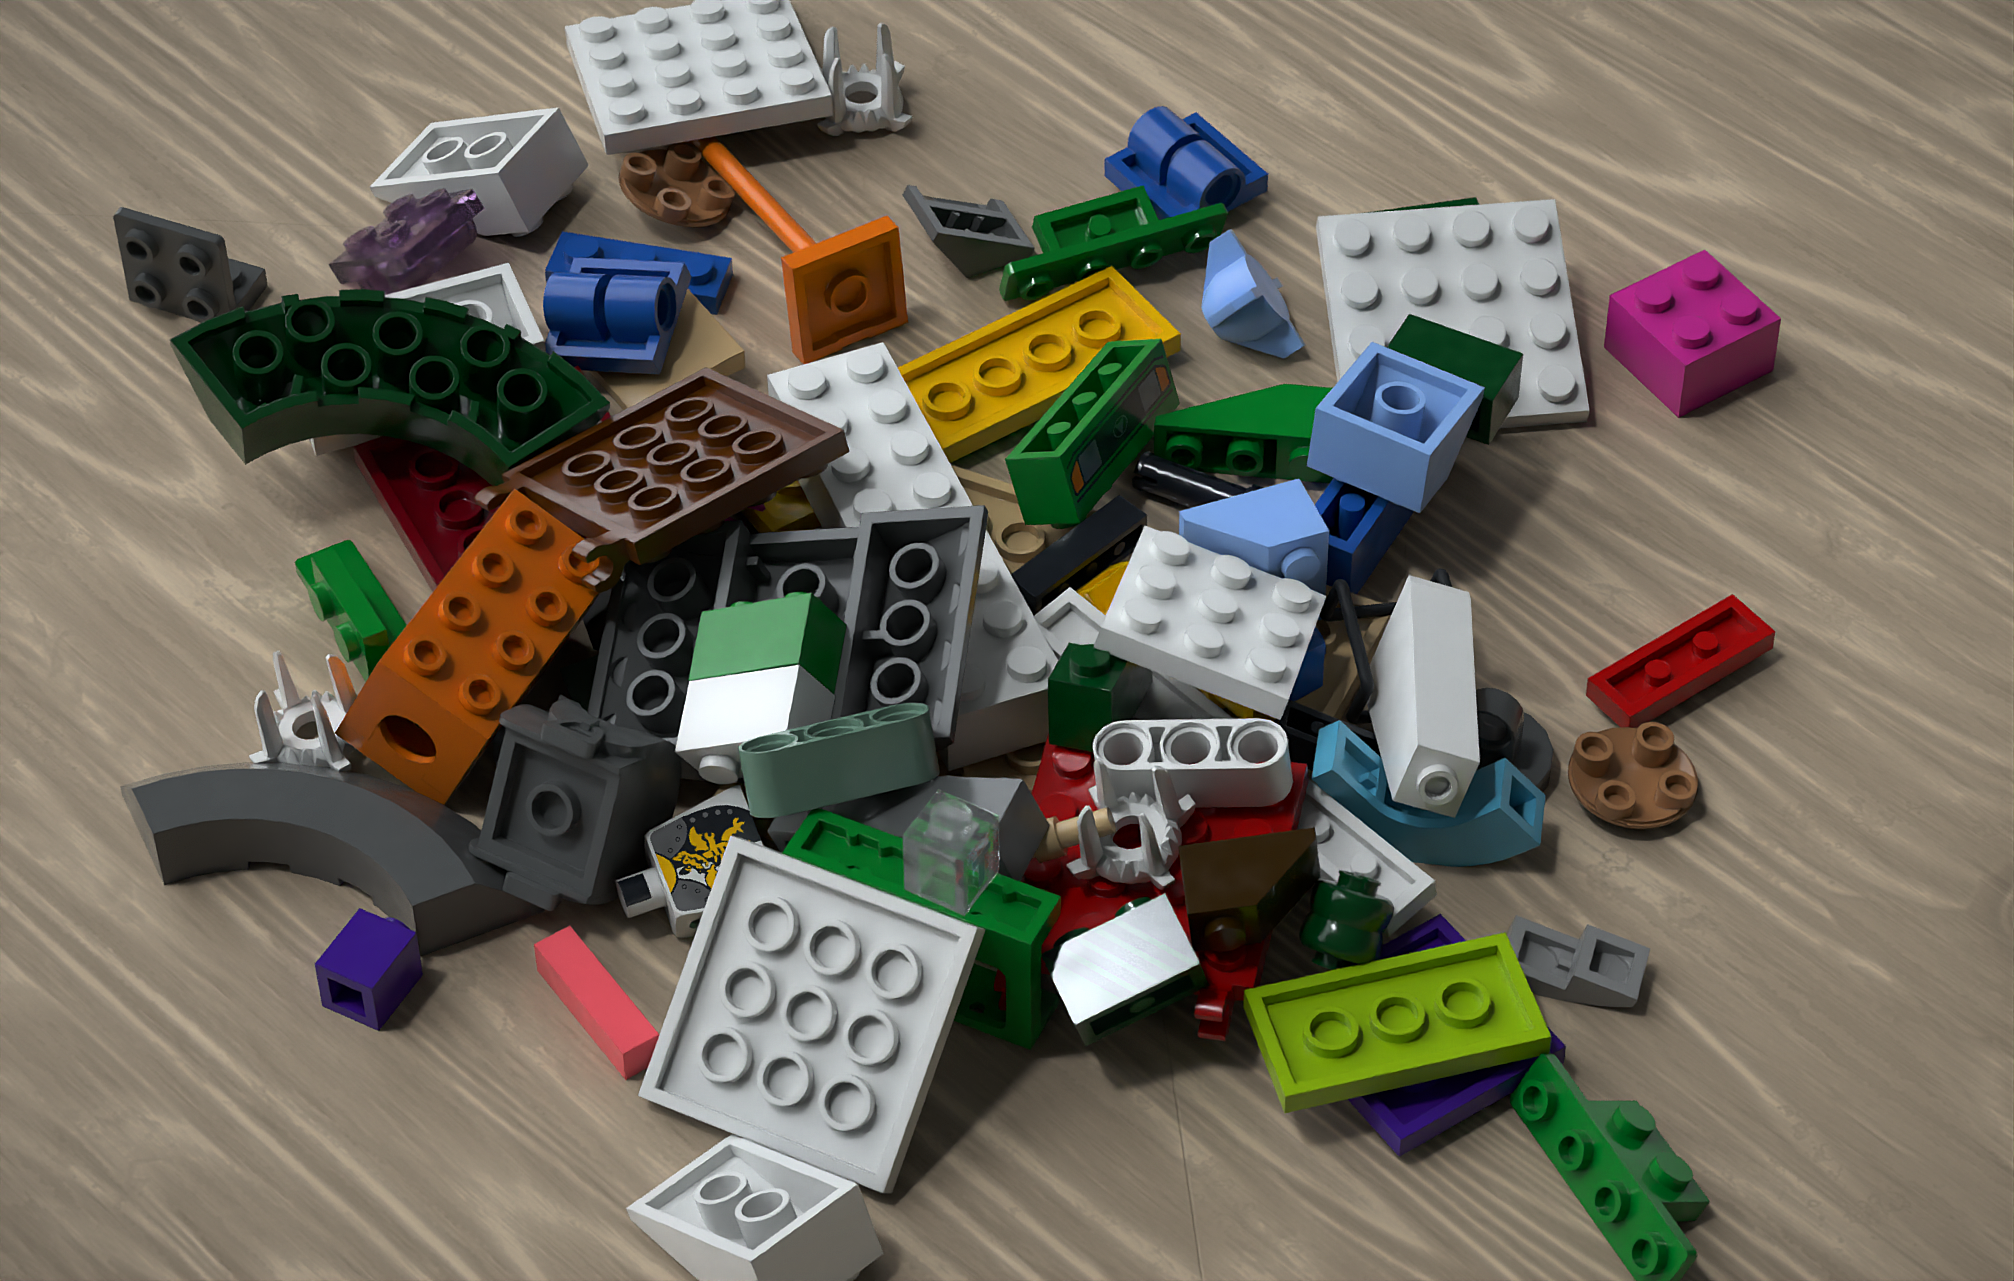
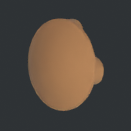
[619,142,736,227]
[1568,722,1698,829]

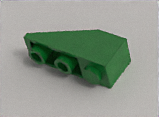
[1154,384,1333,483]

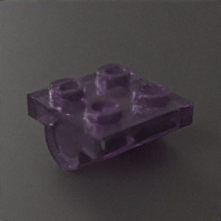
[328,188,485,295]

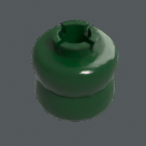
[1299,870,1394,970]

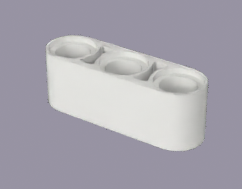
[1092,718,1293,808]

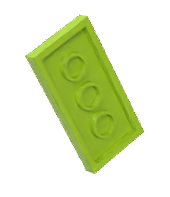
[1243,932,1551,1114]

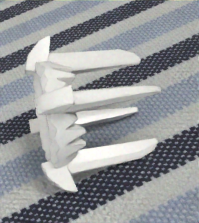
[818,23,912,136]
[249,650,357,772]
[1067,758,1196,890]

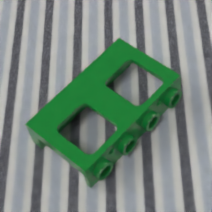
[782,808,1061,1050]

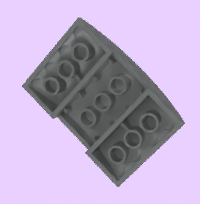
[588,505,989,783]

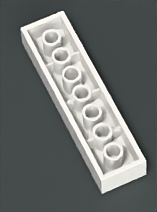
[767,342,1058,771]

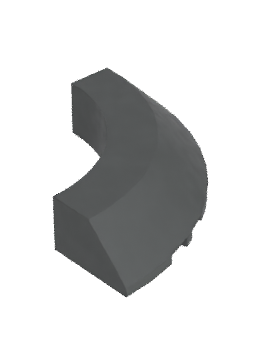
[120,762,545,957]

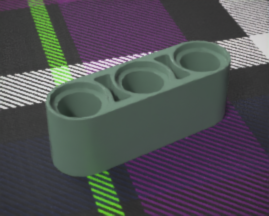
[738,703,940,818]

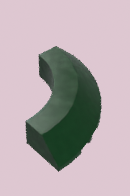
[170,289,610,486]

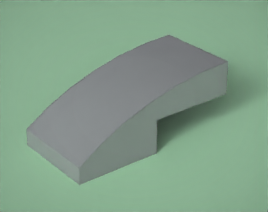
[1507,915,1651,1007]

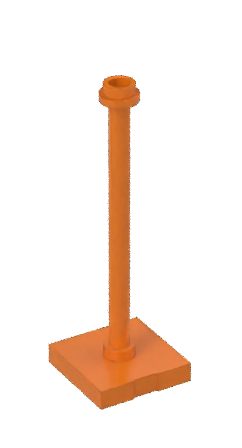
[685,136,908,365]

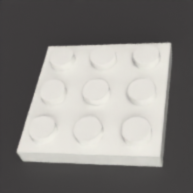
[1093,526,1326,720]

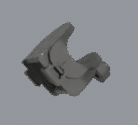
[468,695,682,911]

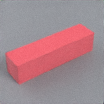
[534,925,659,1080]

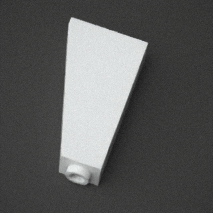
[1367,575,1480,818]

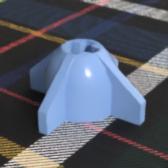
[1201,229,1305,359]

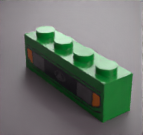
[1005,339,1180,529]

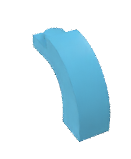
[1312,720,1546,867]

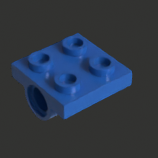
[1105,106,1268,220]
[543,257,691,374]

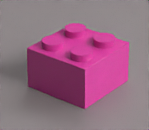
[1604,249,1781,418]

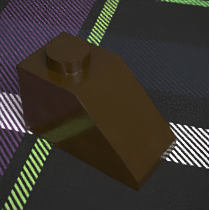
[1178,827,1321,952]

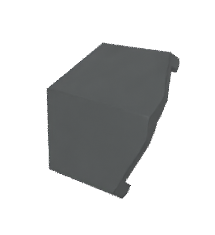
[903,185,1035,278]

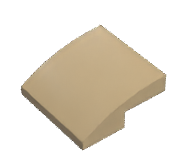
[590,289,745,410]

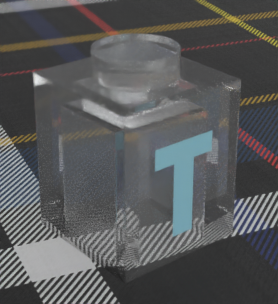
[903,789,999,916]

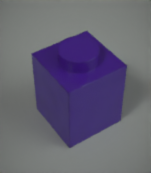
[314,908,423,1031]

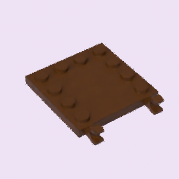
[474,367,850,592]

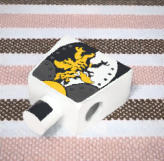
[615,785,763,938]

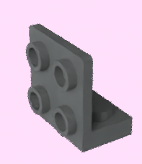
[113,207,268,323]

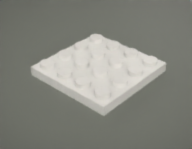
[565,0,833,155]
[1316,199,1590,428]
[638,836,985,1193]

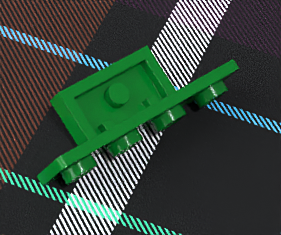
[999,185,1228,301]
[295,540,407,682]
[1510,1054,1710,1281]

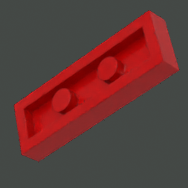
[1586,594,1776,728]

